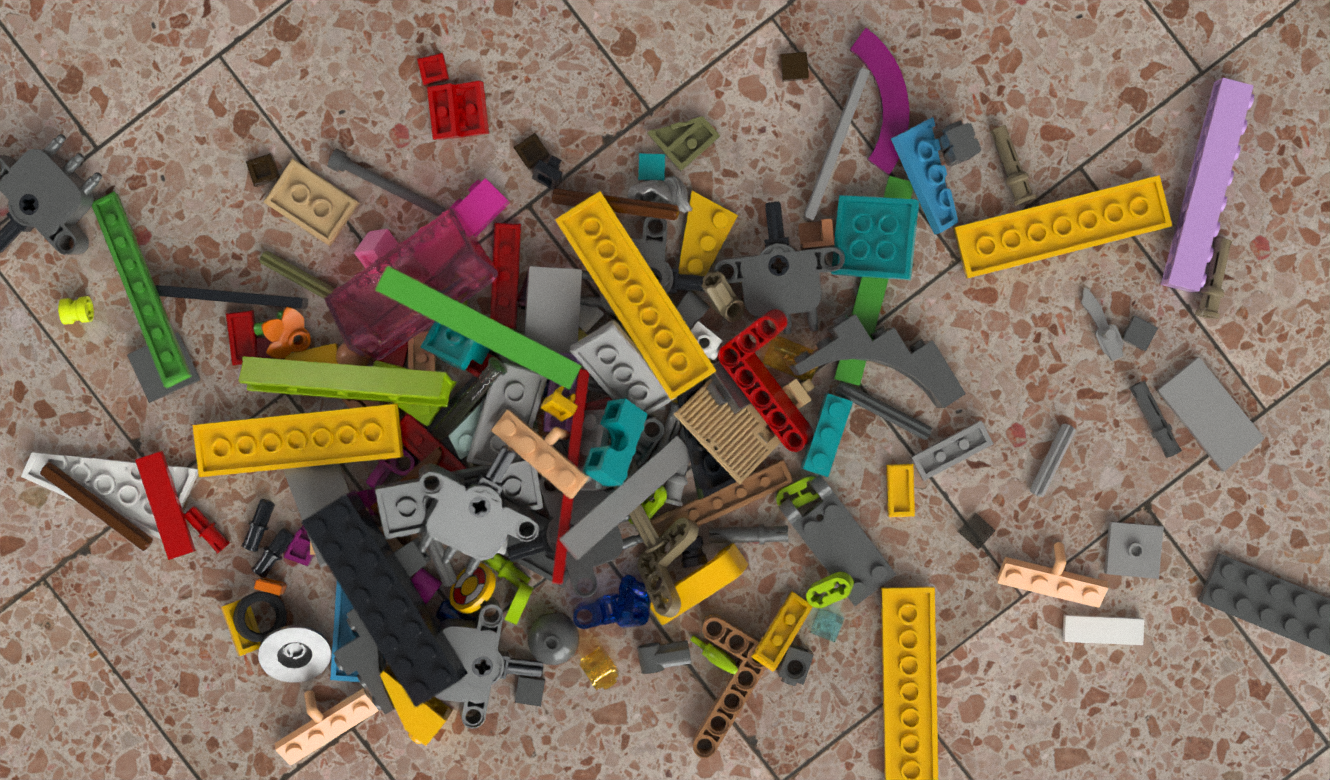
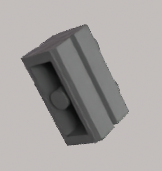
[939,120,982,167]

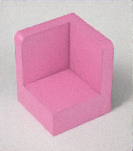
[354,229,401,272]

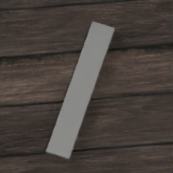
[802,68,870,222]
[559,436,690,560]

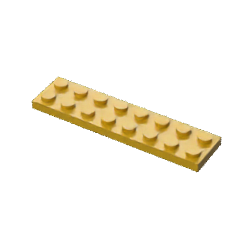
[953,175,1172,279]
[555,191,716,400]
[192,403,404,477]
[881,586,938,780]

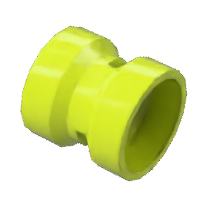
[58,296,94,325]

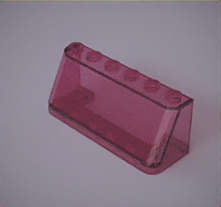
[324,207,498,361]

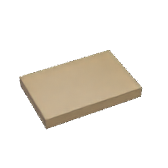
[264,158,359,246]

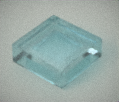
[810,608,844,642]

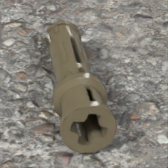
[990,125,1037,206]
[1195,238,1232,319]

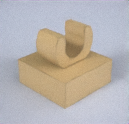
[782,379,815,409]

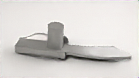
[1081,288,1124,361]

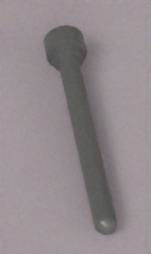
[327,148,447,217]

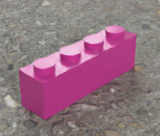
[411,178,510,277]

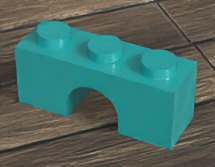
[801,393,853,477]
[582,398,648,487]

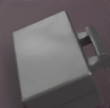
[703,361,752,414]

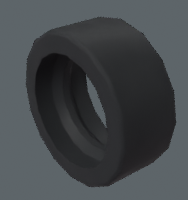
[233,592,287,642]

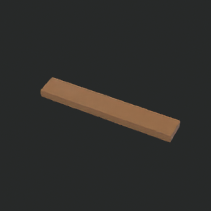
[650,459,794,537]

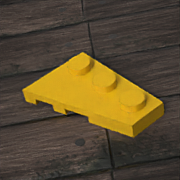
[678,191,738,276]

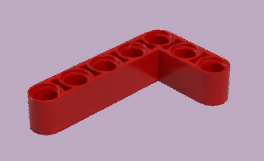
[718,309,813,452]

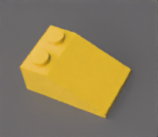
[380,665,453,746]

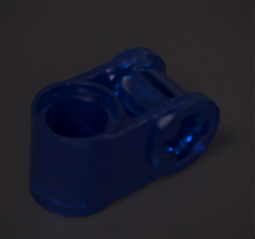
[615,575,651,628]
[573,593,625,629]

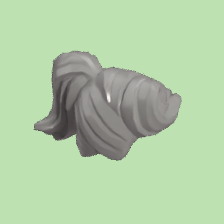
[627,176,692,217]

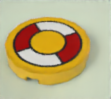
[449,563,496,614]

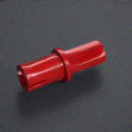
[184,506,230,554]

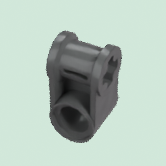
[675,291,710,329]
[632,415,664,466]

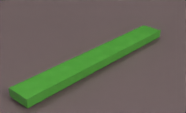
[834,176,913,386]
[92,192,192,388]
[375,266,582,389]

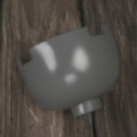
[527,612,580,665]

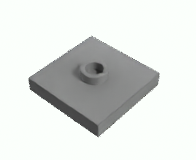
[1104,521,1164,579]

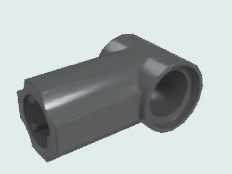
[637,640,691,674]

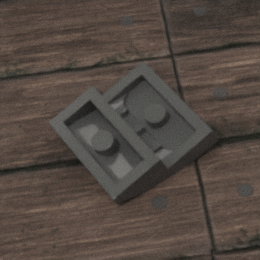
[127,332,200,403]

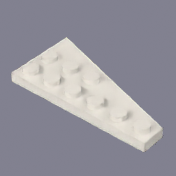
[21,452,198,539]

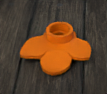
[261,307,311,358]

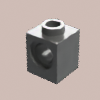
[777,644,814,686]

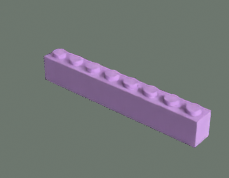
[1161,78,1254,293]

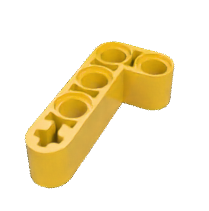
[647,543,749,625]

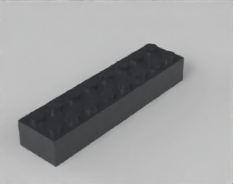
[301,490,468,708]

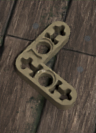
[637,518,698,618]

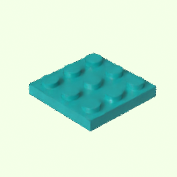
[831,195,919,280]

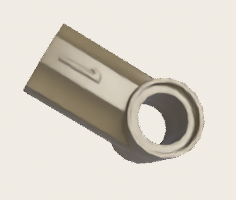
[701,271,745,322]

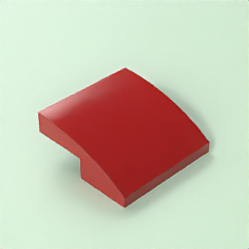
[427,80,489,140]

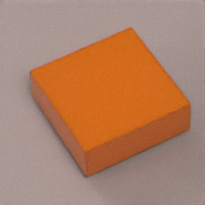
[254,577,287,596]

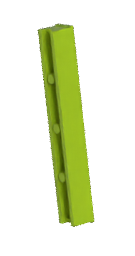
[238,356,453,407]

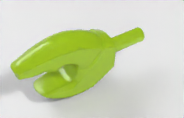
[690,635,738,674]

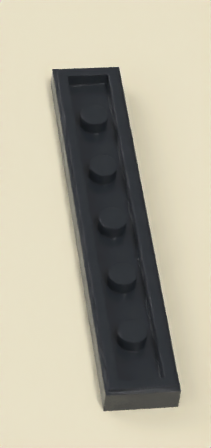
[155,285,308,309]

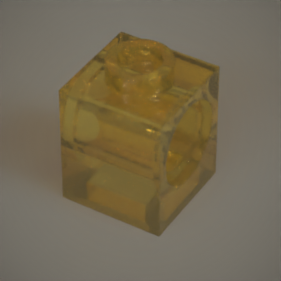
[579,646,619,691]

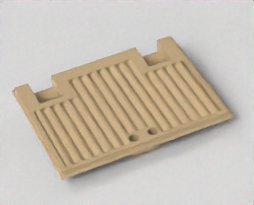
[673,379,781,484]

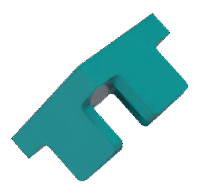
[421,321,490,371]

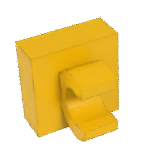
[540,386,578,422]

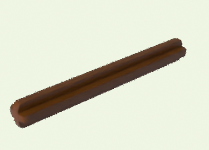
[552,188,679,221]
[40,462,153,551]

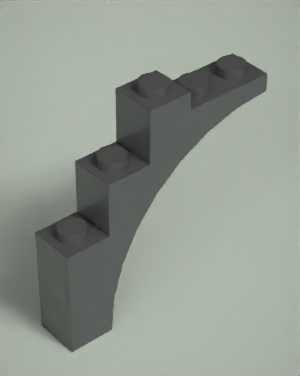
[789,313,966,408]
[333,537,431,715]

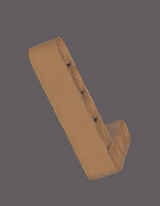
[693,614,766,759]

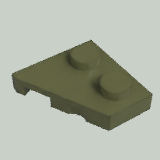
[647,116,720,172]

